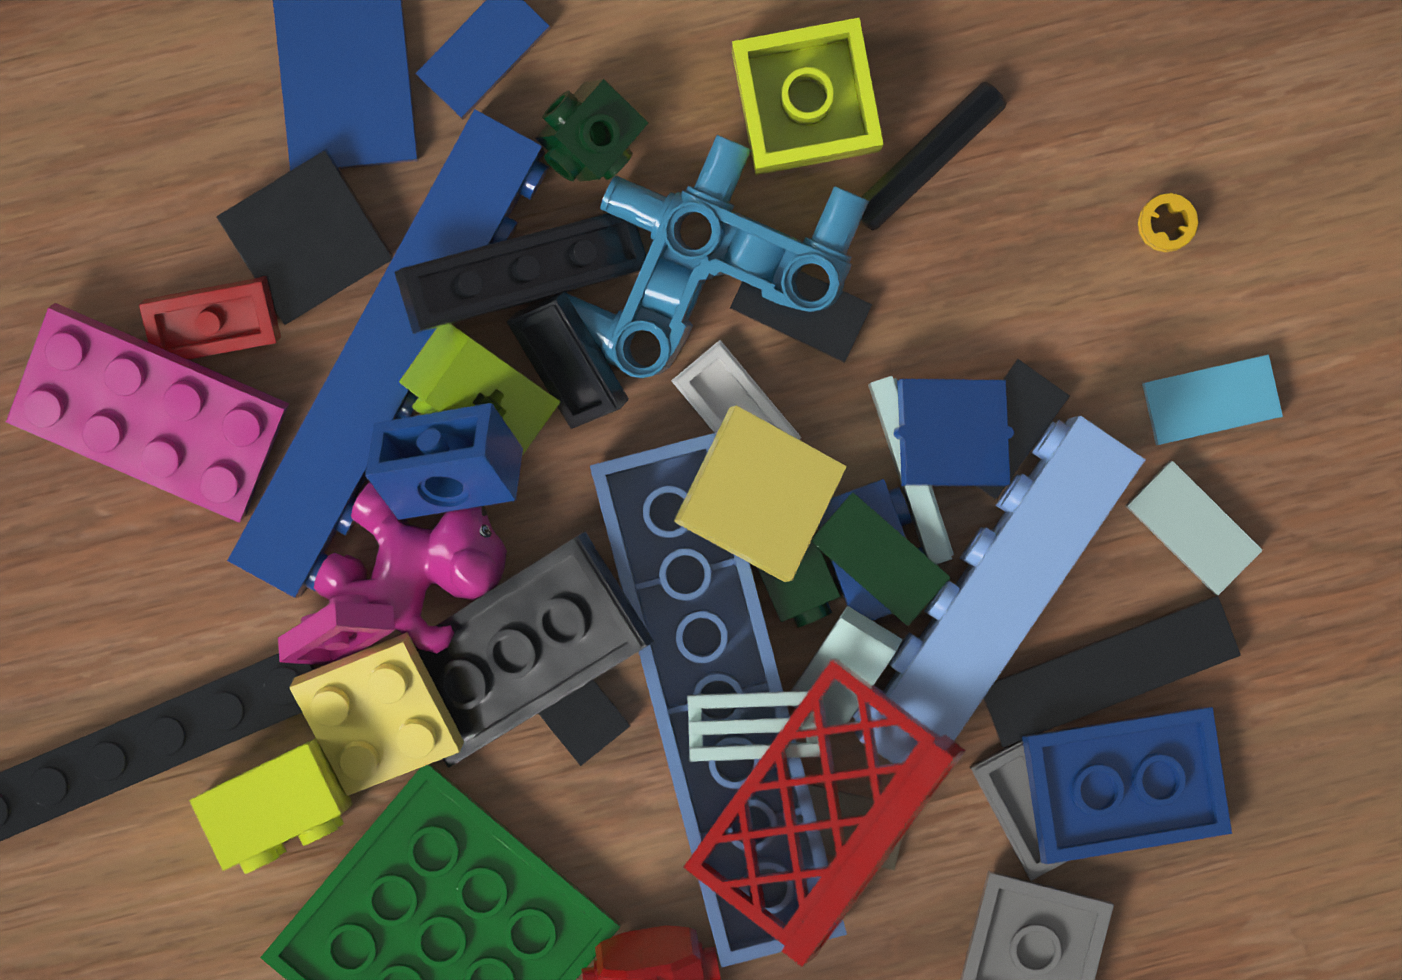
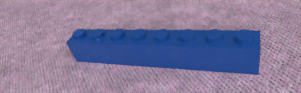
[227,109,549,598]

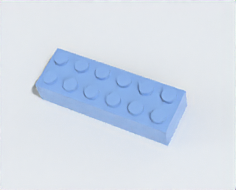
[852,416,1145,764]

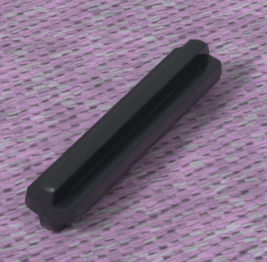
[861,81,1007,230]

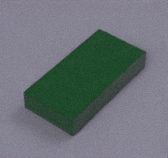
[811,492,951,626]

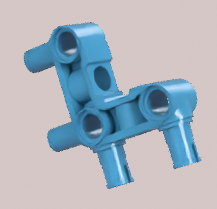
[566,135,869,378]

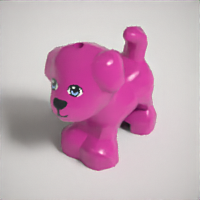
[314,482,507,653]

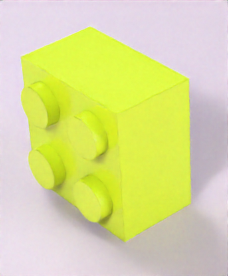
[732,17,884,175]
[189,738,353,874]

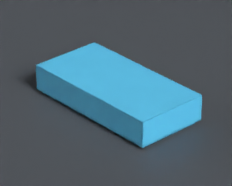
[1142,355,1283,445]

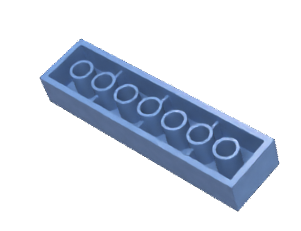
[590,433,847,968]

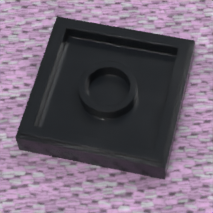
[216,149,394,325]

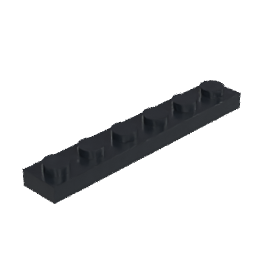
[0,653,315,841]

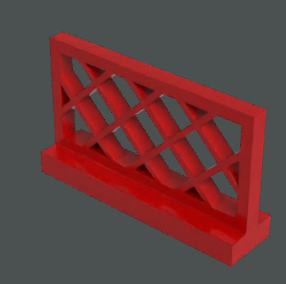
[683,658,966,967]

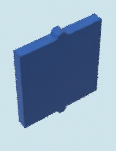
[893,379,1014,486]

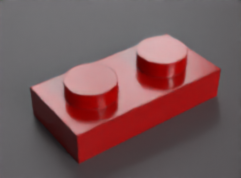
[139,276,281,360]

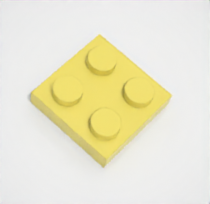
[289,632,464,796]

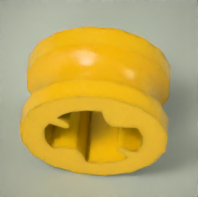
[1137,193,1198,253]

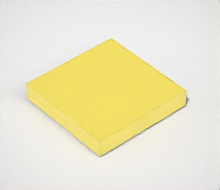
[674,405,847,582]

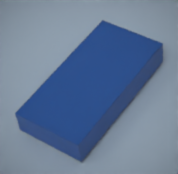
[416,0,551,120]

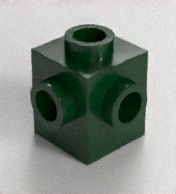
[535,79,649,182]

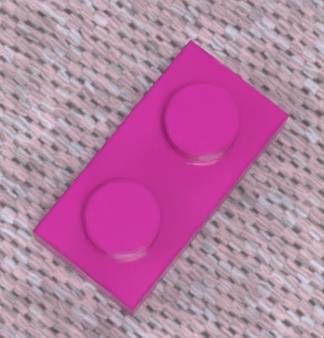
[278,594,395,665]

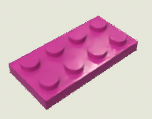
[6,303,289,523]

